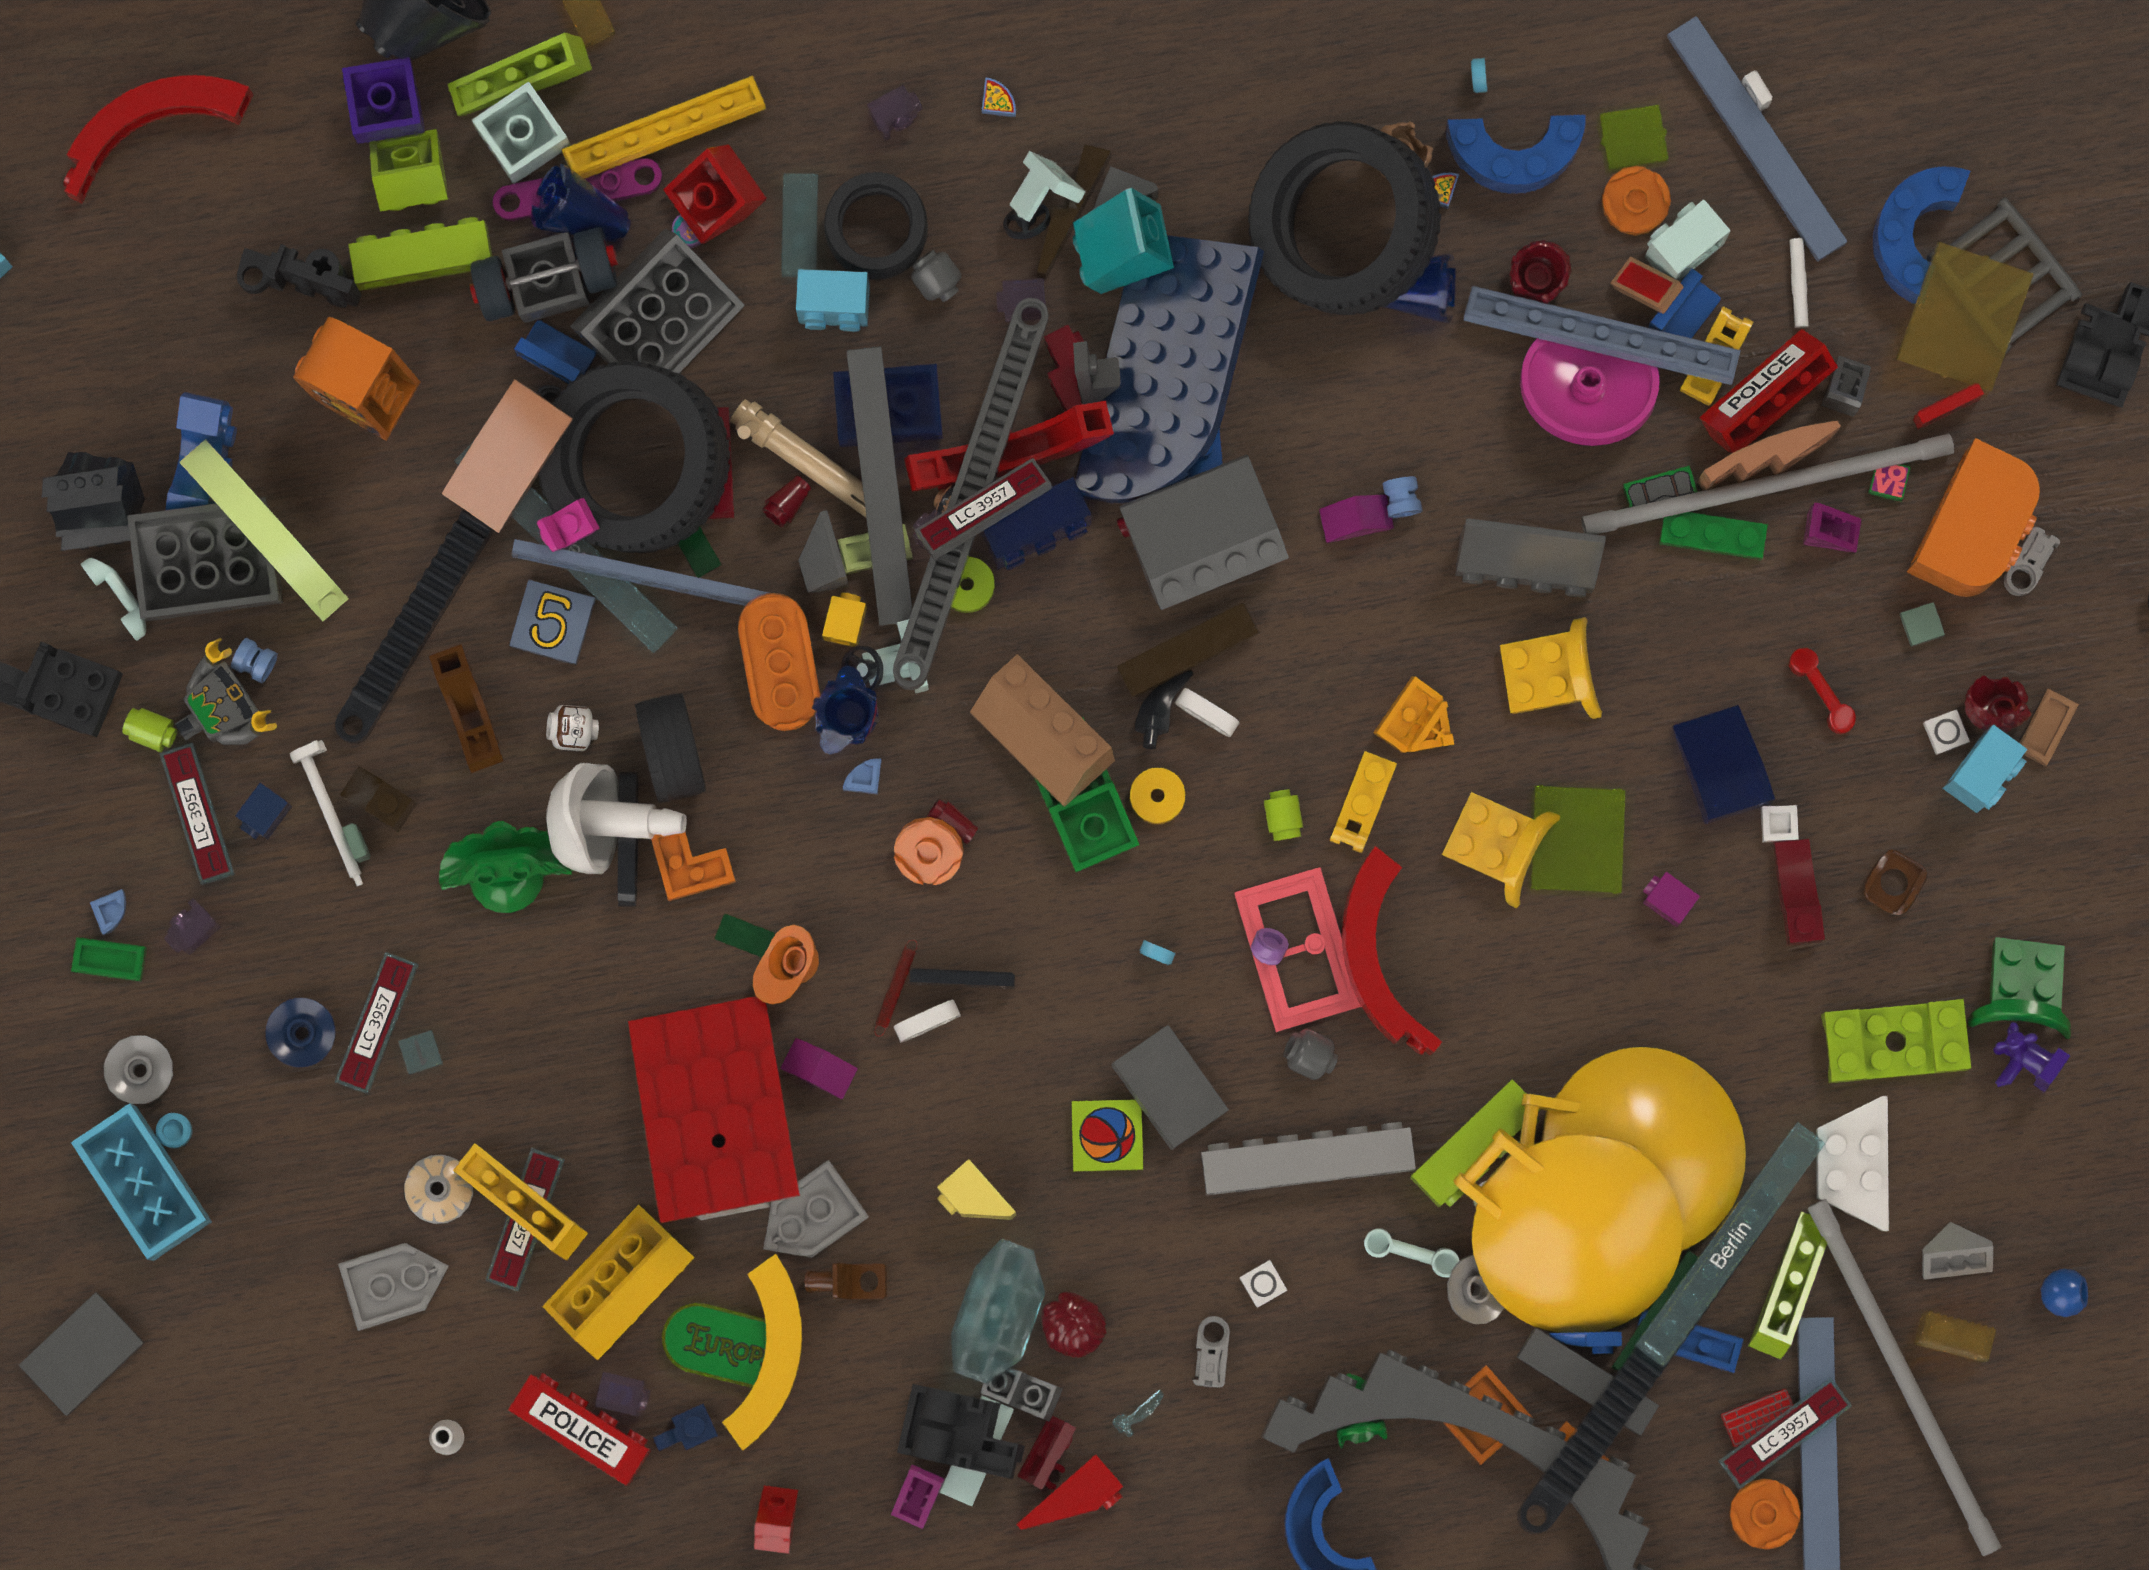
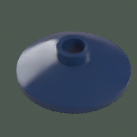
[266,998,336,1067]

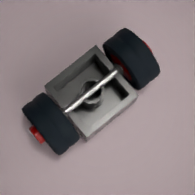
[470,227,618,323]

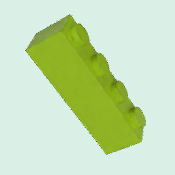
[348,217,492,291]
[1410,1079,1541,1208]

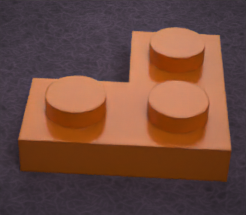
[651,831,736,901]

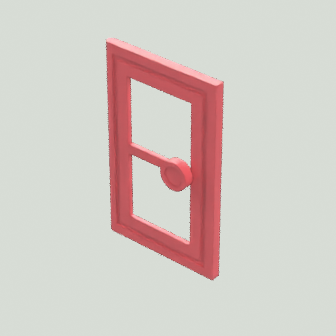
[1234,867,1362,1032]

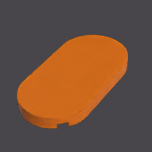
[738,593,820,731]

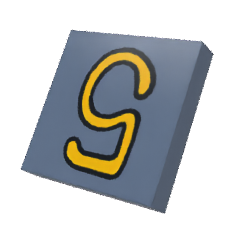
[509,580,596,665]

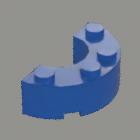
[1446,115,1585,194]
[1873,167,1970,306]
[165,392,237,510]
[1284,1459,1376,1570]

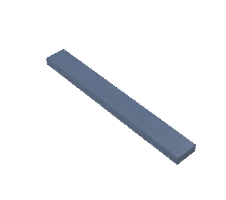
[1667,16,1848,262]
[1463,286,1741,385]
[511,539,769,606]
[1797,1317,1840,1570]

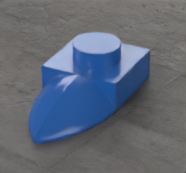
[1550,1332,1622,1354]

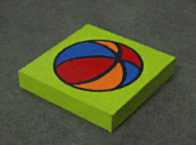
[1072,1100,1143,1172]

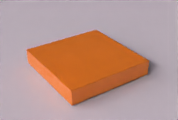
[1442,1365,1533,1465]

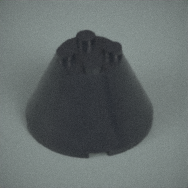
[355,0,491,62]

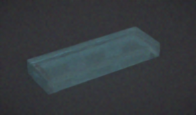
[781,173,818,277]

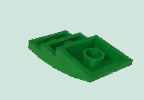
[1034,717,1140,872]

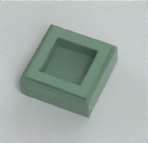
[1899,602,1945,647]
[342,823,371,863]

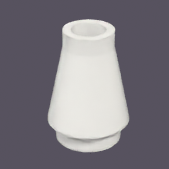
[429,1420,464,1455]

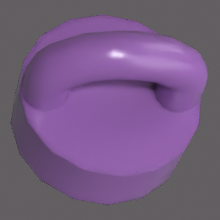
[1251,928,1289,965]

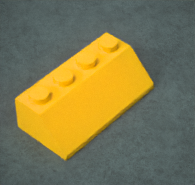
[542,1204,695,1360]

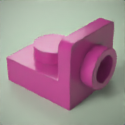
[537,498,600,552]

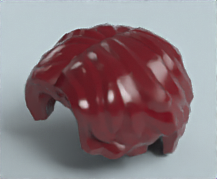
[1509,239,1572,304]
[1965,675,2032,733]
[1041,1292,1107,1358]

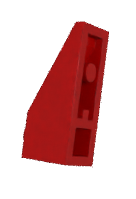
[1016,1455,1124,1530]

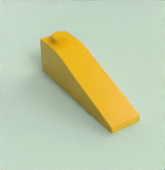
[453,1143,588,1261]

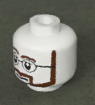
[546,705,599,751]

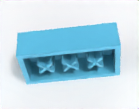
[71,1103,212,1261]

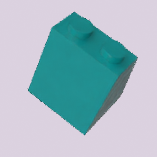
[1073,188,1174,294]

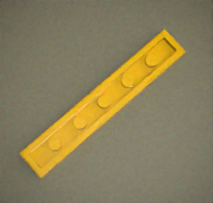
[561,76,766,182]

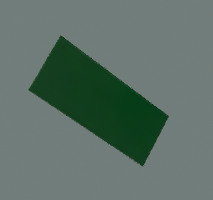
[678,526,722,578]
[714,913,776,957]

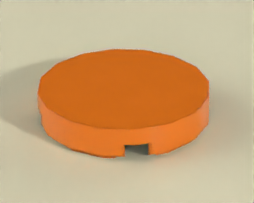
[1602,166,1671,235]
[894,817,964,885]
[1729,1479,1801,1549]

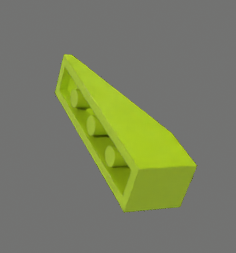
[448,33,592,116]
[1748,1211,1827,1359]

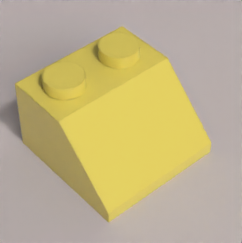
[937,1159,1016,1220]

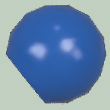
[2040,1268,2088,1317]

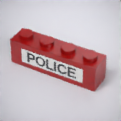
[1699,329,1838,454]
[508,1373,652,1486]

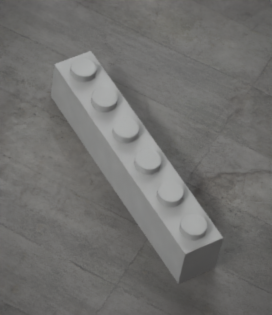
[1201,1122,1416,1196]

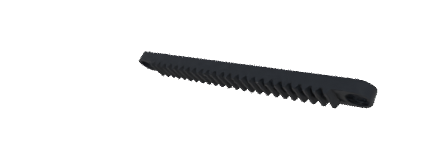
[335,385,562,744]
[1517,1189,1776,1534]

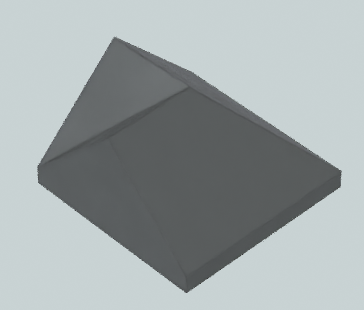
[798,510,849,593]

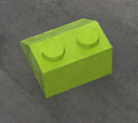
[369,129,448,212]

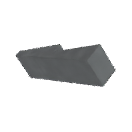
[1516,1327,1659,1435]

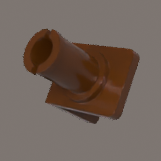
[804,1263,887,1299]

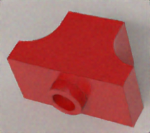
[754,1485,798,1554]

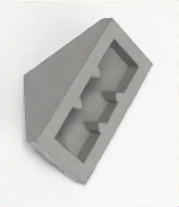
[1922,1222,1993,1280]

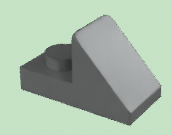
[1073,341,1121,404]

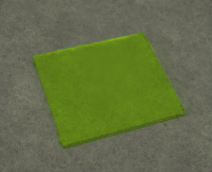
[1531,785,1625,894]

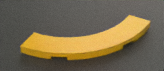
[722,1254,802,1451]

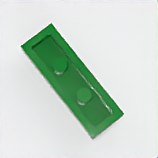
[1659,512,1768,560]

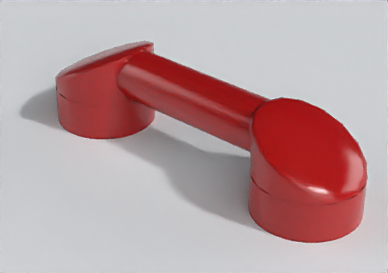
[1789,648,1856,734]

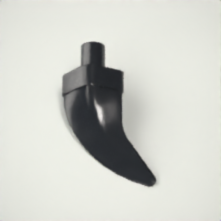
[1135,670,1193,750]

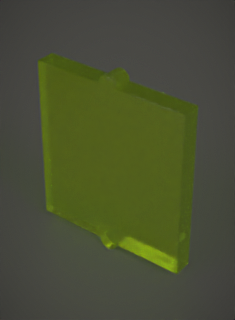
[1599,105,1668,170]

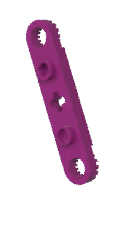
[493,158,662,221]

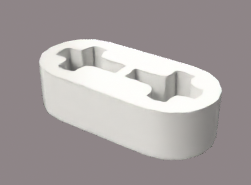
[1175,688,1240,737]
[893,1000,961,1043]

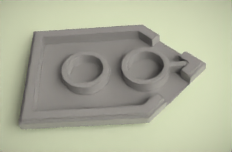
[763,1160,869,1258]
[338,1243,449,1331]

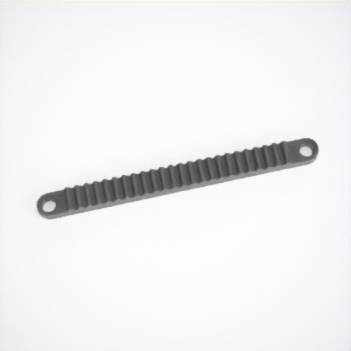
[893,298,1049,690]

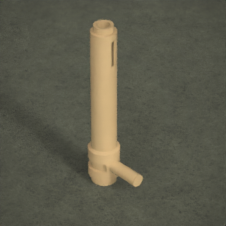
[730,399,866,518]

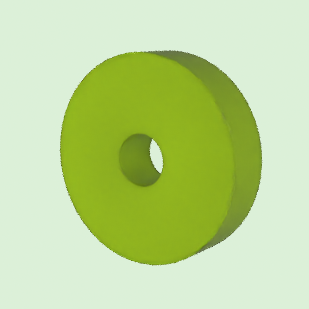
[952,557,995,613]

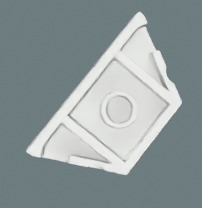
[1816,1096,1889,1231]

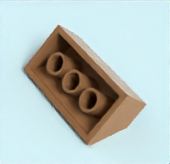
[970,654,1115,807]

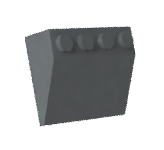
[570,229,745,403]
[1119,454,1289,610]
[127,497,284,621]
[1455,518,1606,597]

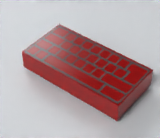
[1720,1388,1794,1447]

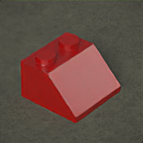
[663,144,767,244]

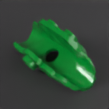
[439,821,572,913]

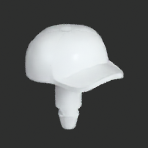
[546,763,687,874]

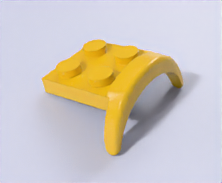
[1500,617,1602,719]
[1442,792,1560,908]

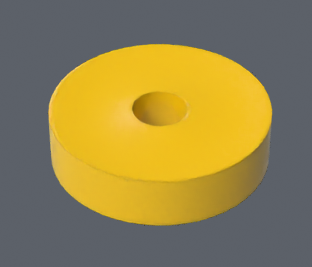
[1130,768,1185,824]

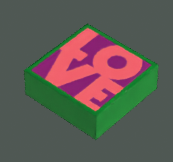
[1868,464,1911,502]

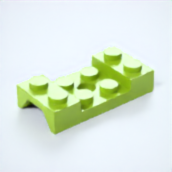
[1821,999,1971,1084]

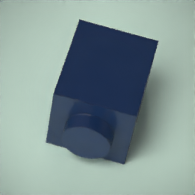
[235,783,293,840]

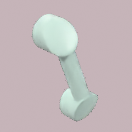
[81,558,146,641]
[1364,1228,1459,1277]

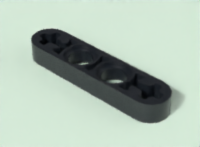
[618,772,639,907]

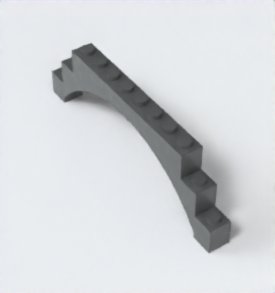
[1260,1349,1653,1570]

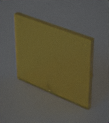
[1896,241,2034,391]

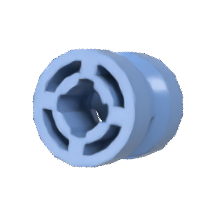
[1383,476,1423,518]
[231,638,278,684]

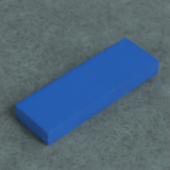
[1636,1310,1744,1373]

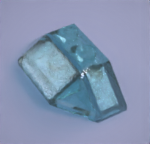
[951,1239,1045,1384]

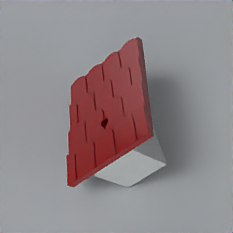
[628,996,800,1223]

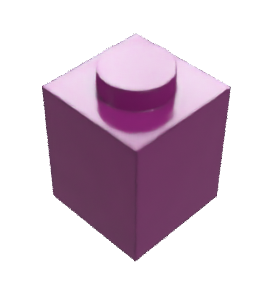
[1643,872,1700,927]

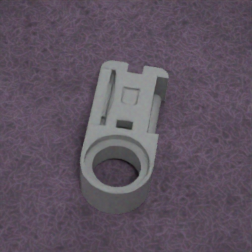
[2004,527,2060,596]
[1193,1316,1230,1388]

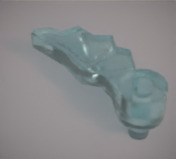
[1112,1390,1164,1437]

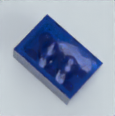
[833,364,943,447]
[980,477,1091,571]

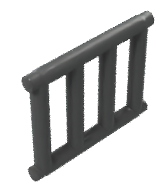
[1926,197,2083,355]

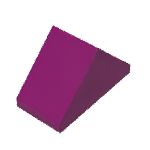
[1319,495,1394,543]
[1803,503,1862,552]
[780,1038,858,1100]
[891,1464,945,1529]

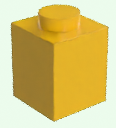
[822,592,867,647]

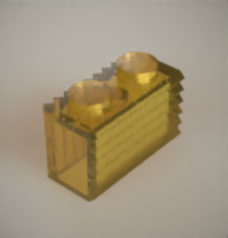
[1915,1310,1996,1362]

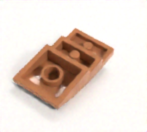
[442,379,573,533]
[1697,421,1841,491]

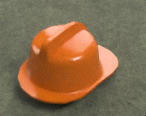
[753,925,819,1005]

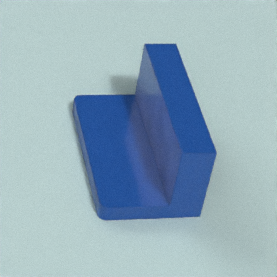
[1648,268,1721,338]
[514,320,596,384]

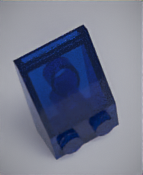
[1672,705,1775,825]

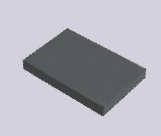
[1111,1025,1229,1150]
[19,1292,145,1416]

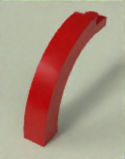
[64,75,254,204]
[904,401,1114,492]
[1342,846,1442,1055]

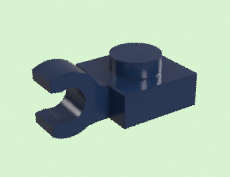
[653,1404,718,1451]

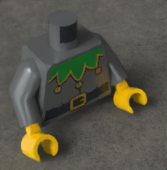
[175,638,277,745]

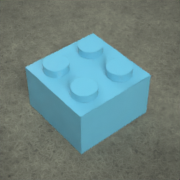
[796,269,870,331]
[1943,725,2027,813]

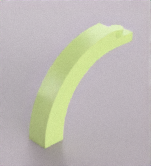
[179,439,349,621]

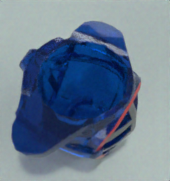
[812,665,879,754]

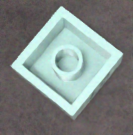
[472,82,570,184]
[1645,200,1731,281]

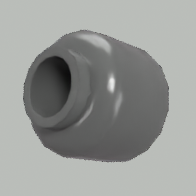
[911,249,962,302]
[1283,1029,1338,1080]

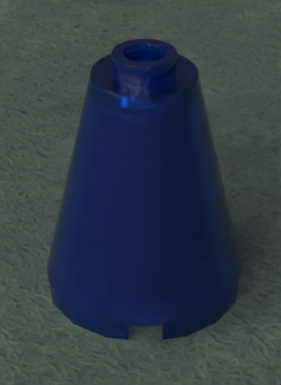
[531,164,631,242]
[1385,254,1456,323]

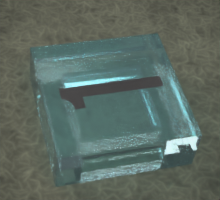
[398,1030,443,1075]

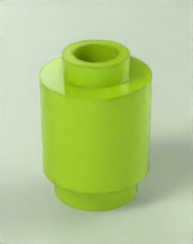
[122,708,177,752]
[1264,789,1303,841]

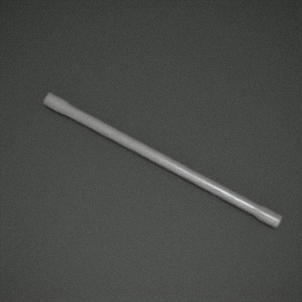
[1581,434,1954,535]
[1807,1199,2001,1556]

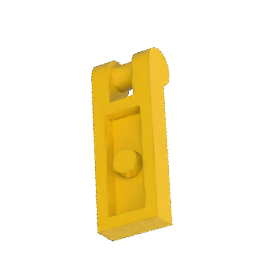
[1679,306,1753,406]
[1330,751,1397,853]

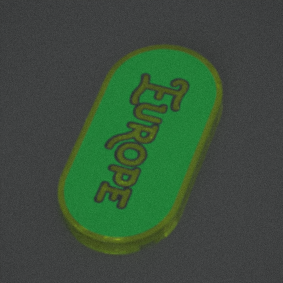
[662,1303,767,1388]

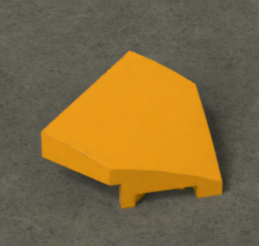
[1373,676,1454,753]

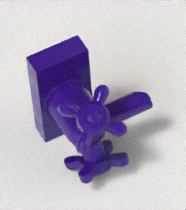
[1993,1022,2070,1093]

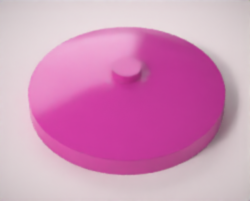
[1520,338,1659,446]

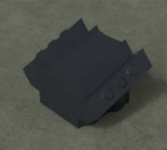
[41,452,145,551]

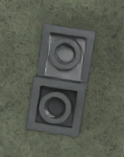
[980,1361,1063,1422]

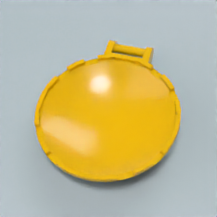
[1520,1047,1746,1250]
[1453,1129,1683,1333]

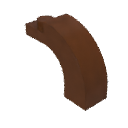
[429,644,504,773]

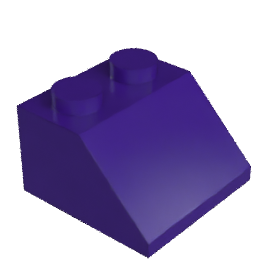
[342,57,425,144]

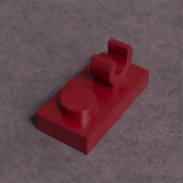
[1017,1415,1076,1490]

